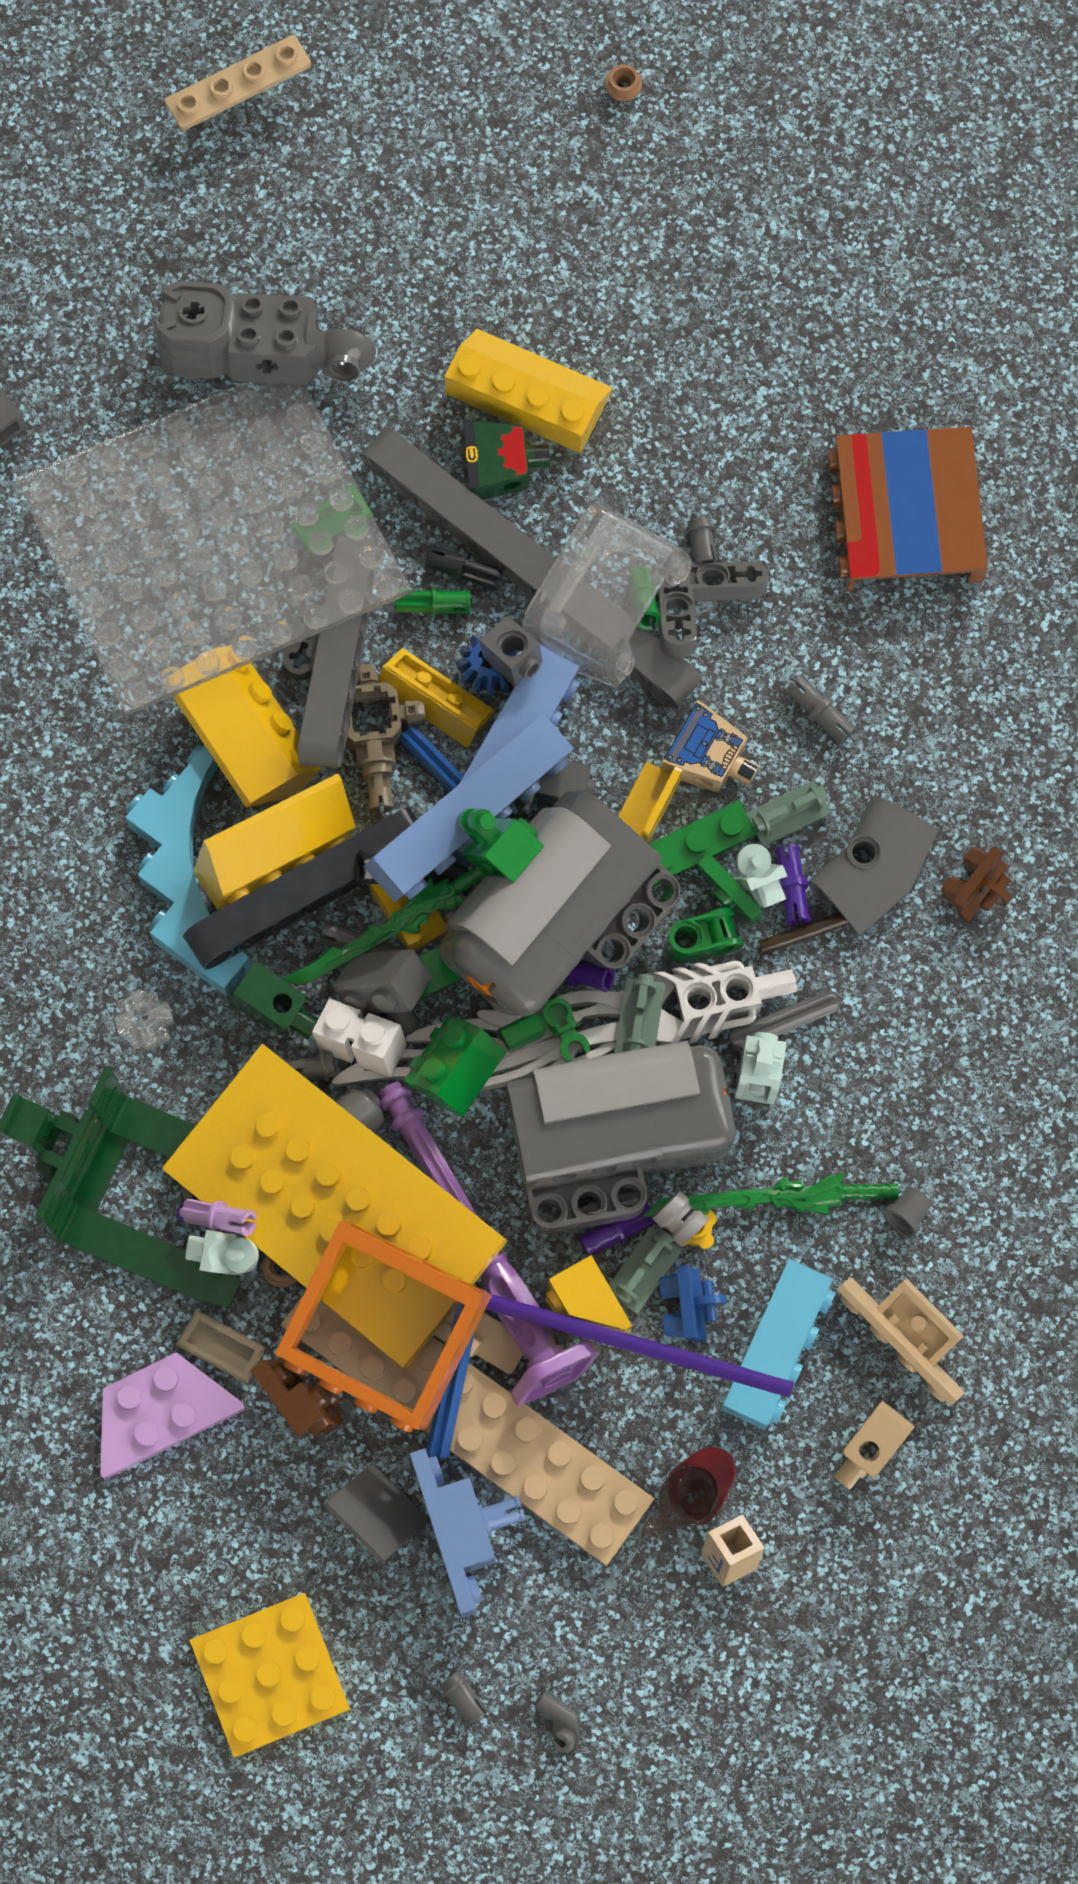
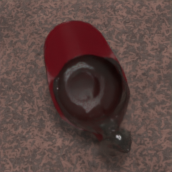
[641,1447,736,1539]

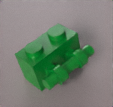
[457,808,544,883]
[403,1016,507,1117]

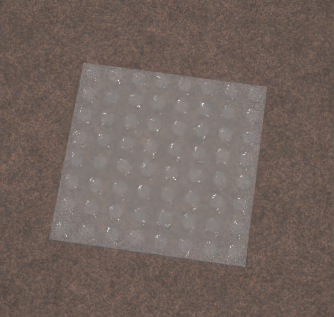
[16,382,412,717]

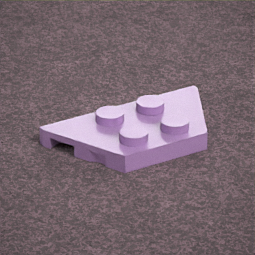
[100,1352,246,1480]

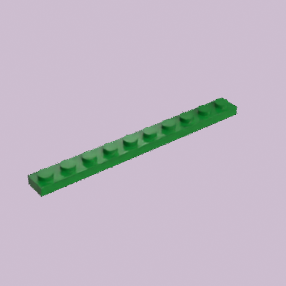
[417,800,757,1003]

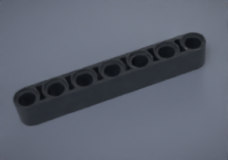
[183,807,418,970]

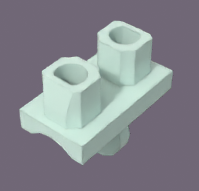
[734,844,787,908]
[185,1230,259,1276]

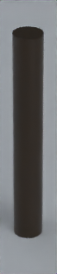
[757,912,850,955]

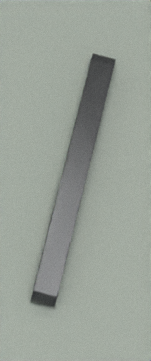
[359,427,702,709]

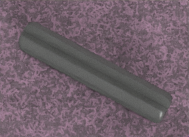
[728,990,840,1052]

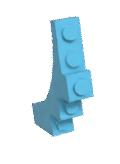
[125,744,251,997]

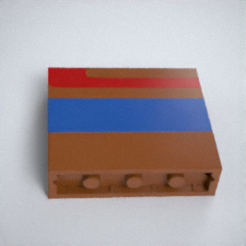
[827,427,988,591]

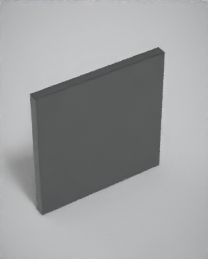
[324,1463,429,1563]

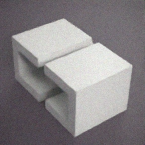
[312,998,407,1078]

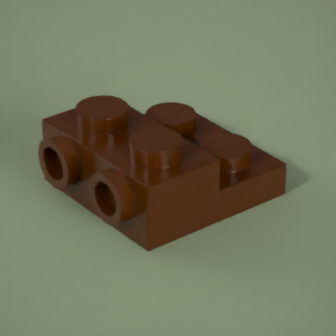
[250,1358,345,1437]

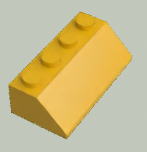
[444,329,613,454]
[164,645,322,808]
[193,773,356,910]

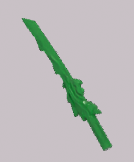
[283,866,485,986]
[643,1173,899,1217]

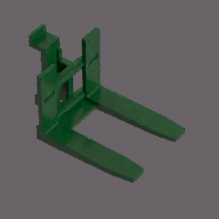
[0,1066,241,1309]

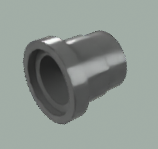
[882,1187,932,1237]

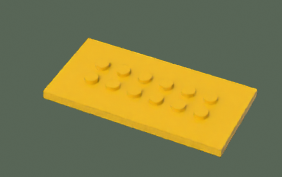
[162,1044,508,1369]

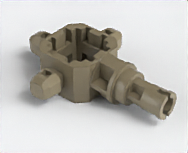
[346,664,426,813]

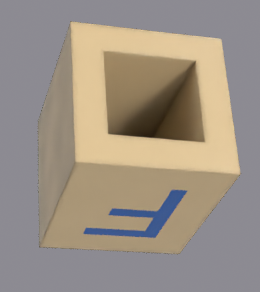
[701,1515,765,1587]

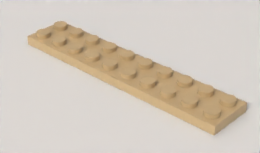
[280,1294,655,1567]

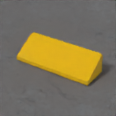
[378,648,496,748]

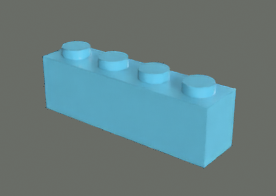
[721,1259,836,1430]

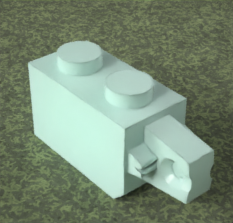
[735,1032,787,1105]

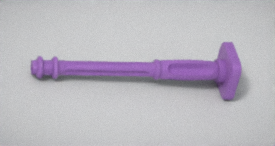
[379,1082,599,1407]

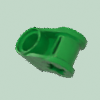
[665,907,744,963]

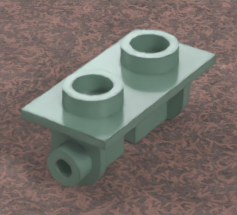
[746,780,832,847]
[614,974,666,1054]
[609,1226,683,1315]

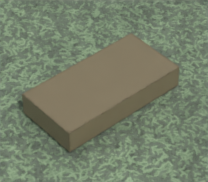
[176,1310,267,1384]

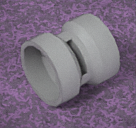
[652,1190,709,1247]

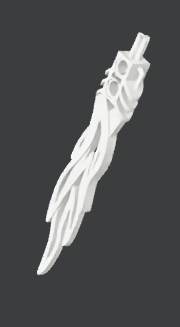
[332,961,797,1091]

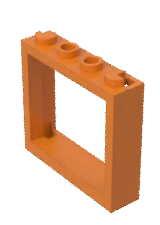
[275,1221,492,1433]

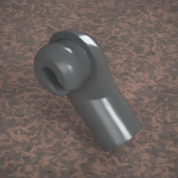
[534,1691,580,1753]

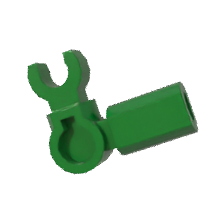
[498,998,590,1063]

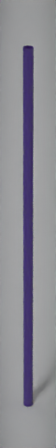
[176,1204,794,1398]

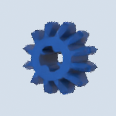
[457,630,518,698]

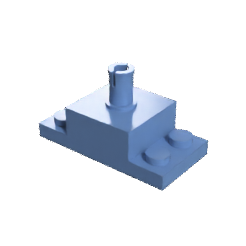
[410,1448,526,1618]

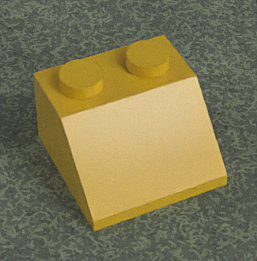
[545,1255,632,1334]

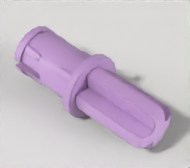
[179,1199,257,1236]

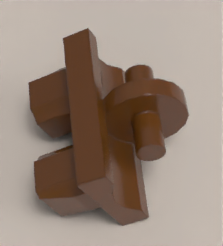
[941,847,1011,923]

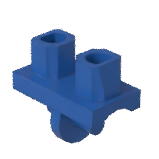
[659,1265,727,1342]

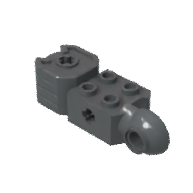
[155,281,376,385]

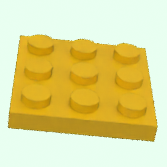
[190,1593,351,1758]

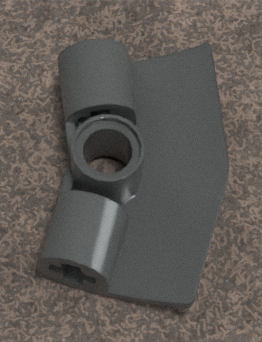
[808,797,938,936]

